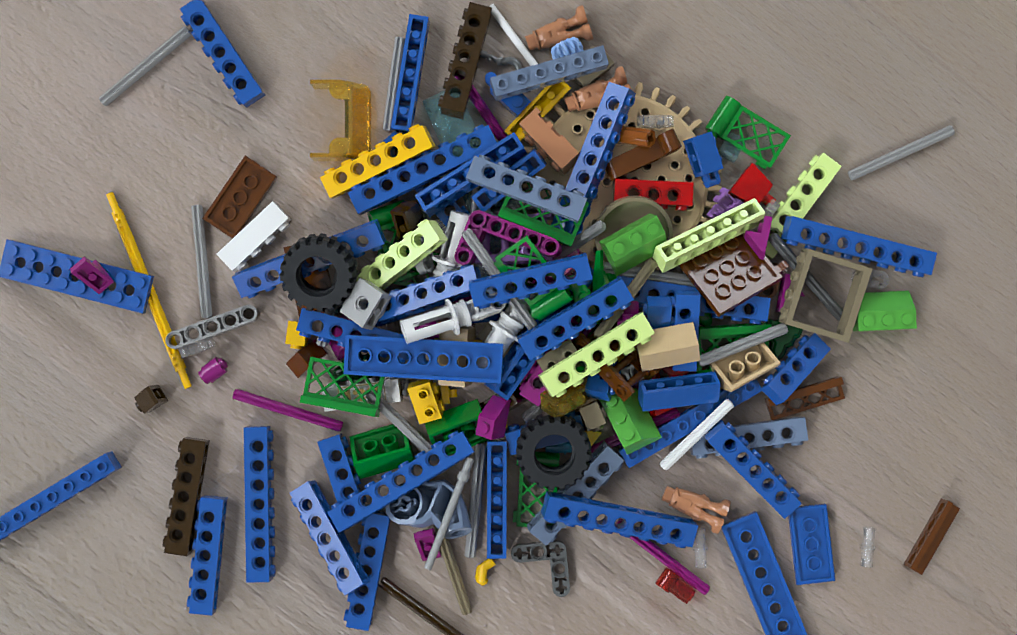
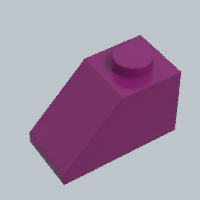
[475,395,511,440]

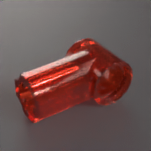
[655,567,696,604]

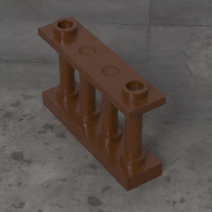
[572,320,661,402]

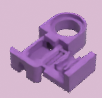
[707,187,743,219]

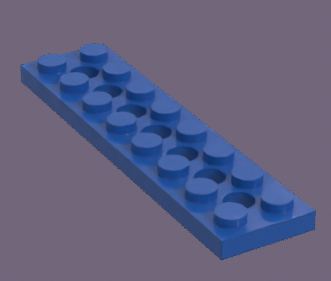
[0,239,154,314]
[344,335,504,384]
[721,511,807,635]

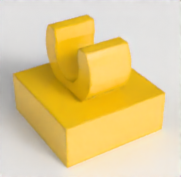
[437,385,457,404]

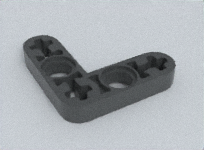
[511,540,570,597]

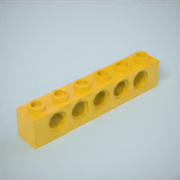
[320,124,436,198]

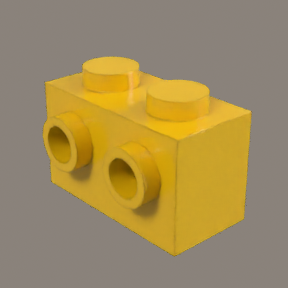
[407,379,445,424]

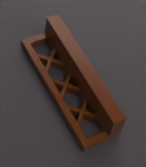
[764,376,845,421]
[903,498,960,575]

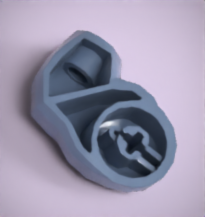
[385,479,472,539]

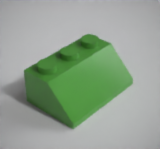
[599,213,667,276]
[853,291,917,331]
[599,388,662,455]

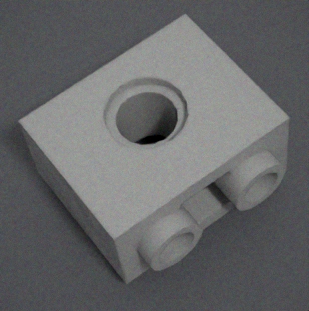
[340,278,392,330]

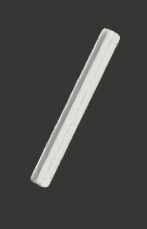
[660,399,734,470]

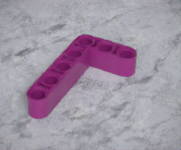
[454,210,562,266]

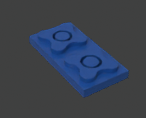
[788,503,835,585]

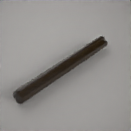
[378,577,464,635]

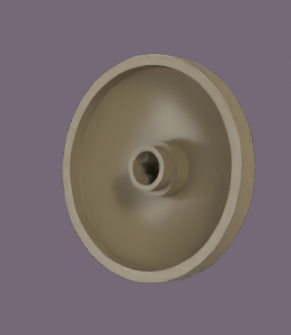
[594,196,673,267]

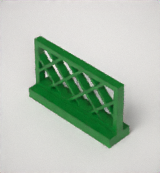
[498,179,589,248]
[696,322,772,374]
[300,357,385,417]

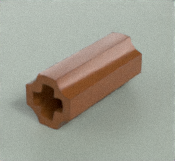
[618,126,656,148]

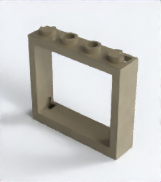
[778,248,872,343]

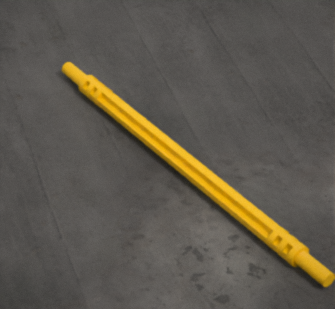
[106,192,192,389]

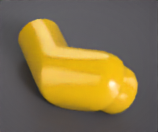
[475,559,496,586]

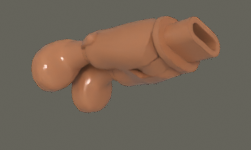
[525,5,593,50]
[564,66,631,112]
[662,486,731,534]

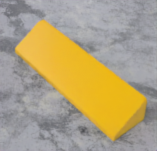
[504,81,571,142]

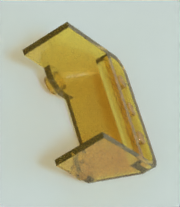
[310,80,371,161]

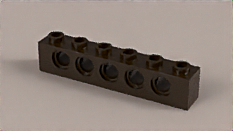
[438,2,492,119]
[162,437,210,557]

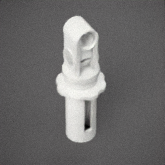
[427,210,470,312]
[477,280,538,368]
[400,292,506,344]

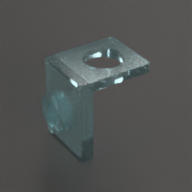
[718,131,746,163]

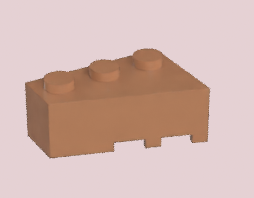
[519,107,579,175]

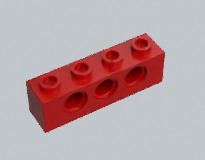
[613,179,694,211]

